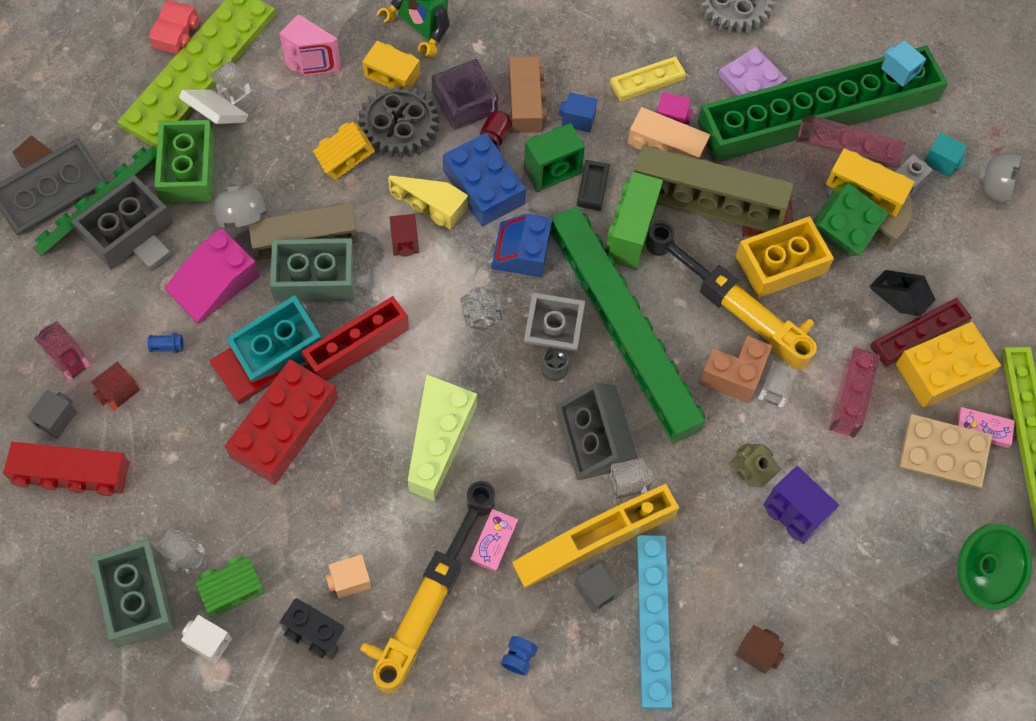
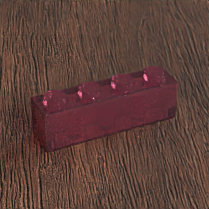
[797,116,906,167]

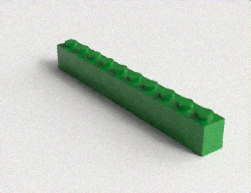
[550,206,705,444]

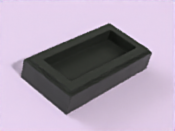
[576,160,610,211]

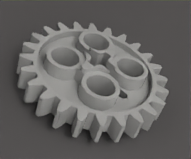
[697,0,775,34]

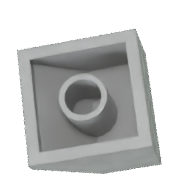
[524,293,585,351]

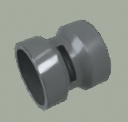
[541,347,569,381]

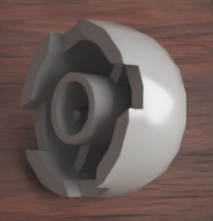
[979,153,1022,204]
[214,181,268,228]

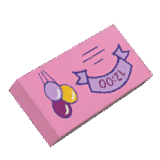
[956,407,1015,448]
[470,509,518,572]

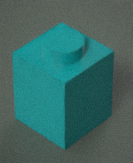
[924,132,968,177]

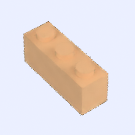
[628,107,710,159]

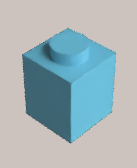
[881,40,926,87]

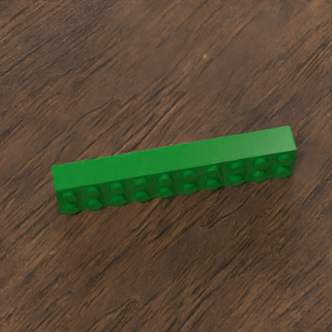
[697,45,948,162]

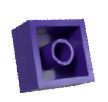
[763,466,839,544]

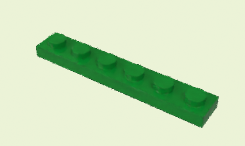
[33,146,157,256]

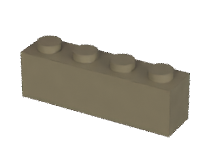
[248,203,358,261]

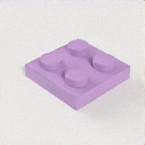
[718,47,787,96]

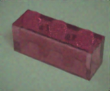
[828,347,880,438]

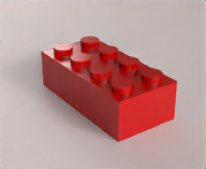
[225,359,338,485]

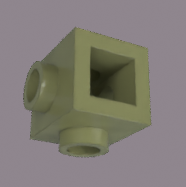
[730,443,781,487]

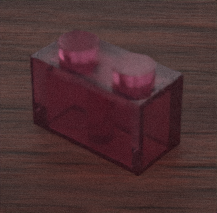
[34,321,91,382]

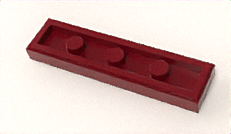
[870,297,972,367]

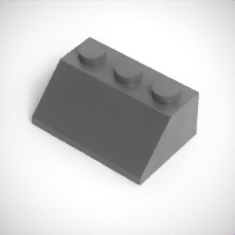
[556,382,639,480]

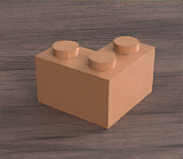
[699,336,773,403]

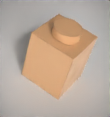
[326,554,372,599]

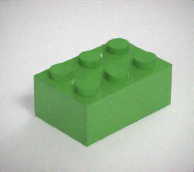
[155,120,215,203]
[605,172,663,270]

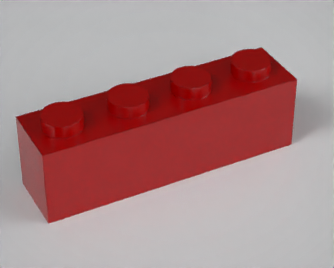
[301,296,409,381]
[3,441,129,496]

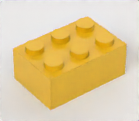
[735,216,834,298]
[896,322,1001,409]

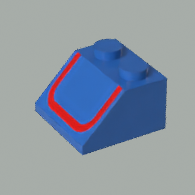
[491,214,552,278]

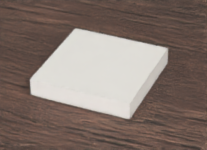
[179,90,248,124]

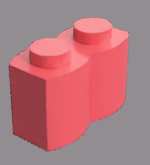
[149,0,200,54]

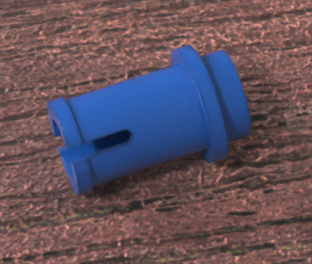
[147,332,184,354]

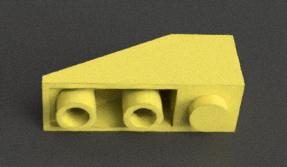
[388,175,468,230]

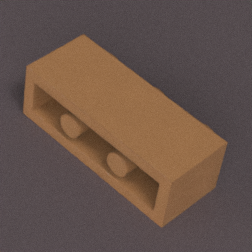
[509,56,547,133]

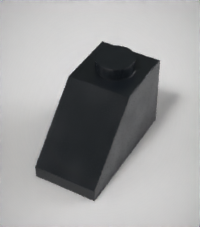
[870,270,936,317]

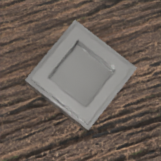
[133,235,172,271]

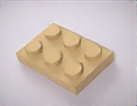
[898,414,992,489]

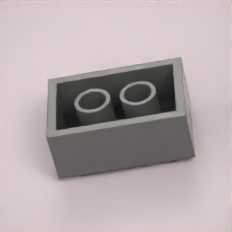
[71,175,173,270]

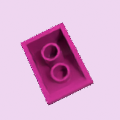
[164,228,259,324]

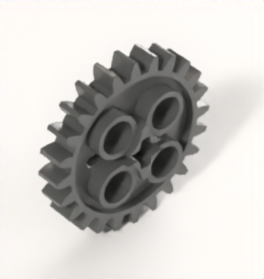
[358,84,439,159]

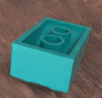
[226,295,323,382]

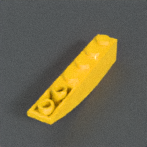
[512,484,679,589]

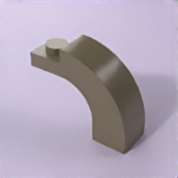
[872,194,912,252]

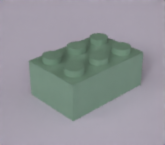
[270,238,354,301]
[90,539,176,648]

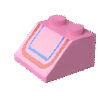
[279,14,341,76]

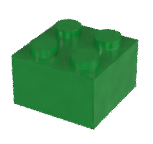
[524,123,585,192]
[813,183,888,257]

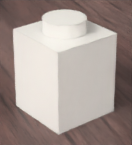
[181,615,232,664]

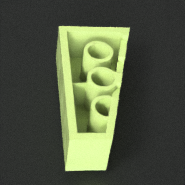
[408,374,477,501]

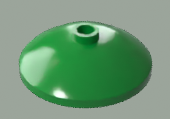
[957,523,1032,610]

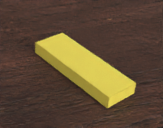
[610,56,686,102]

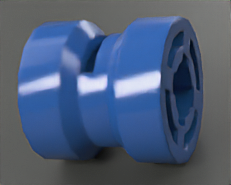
[500,636,538,676]

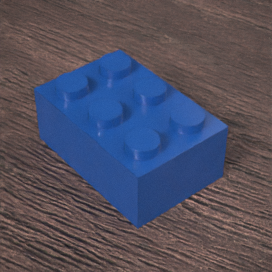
[442,133,526,227]

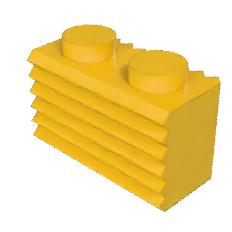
[313,121,375,180]

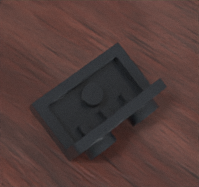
[279,598,345,660]

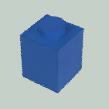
[559,92,598,133]

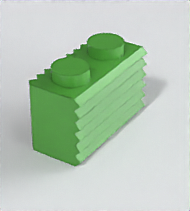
[194,556,265,618]

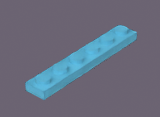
[636,535,672,710]

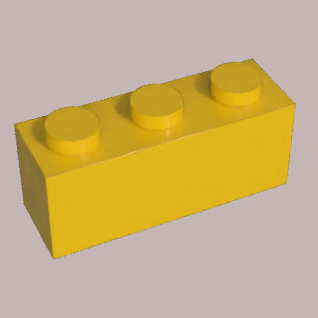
[826,148,915,218]

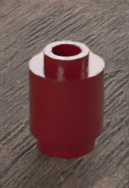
[480,111,512,147]

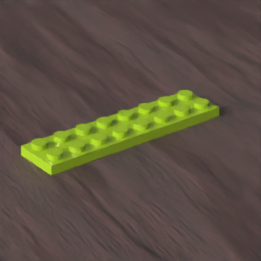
[117,0,276,149]

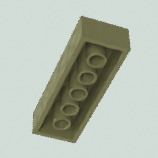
[634,145,794,232]

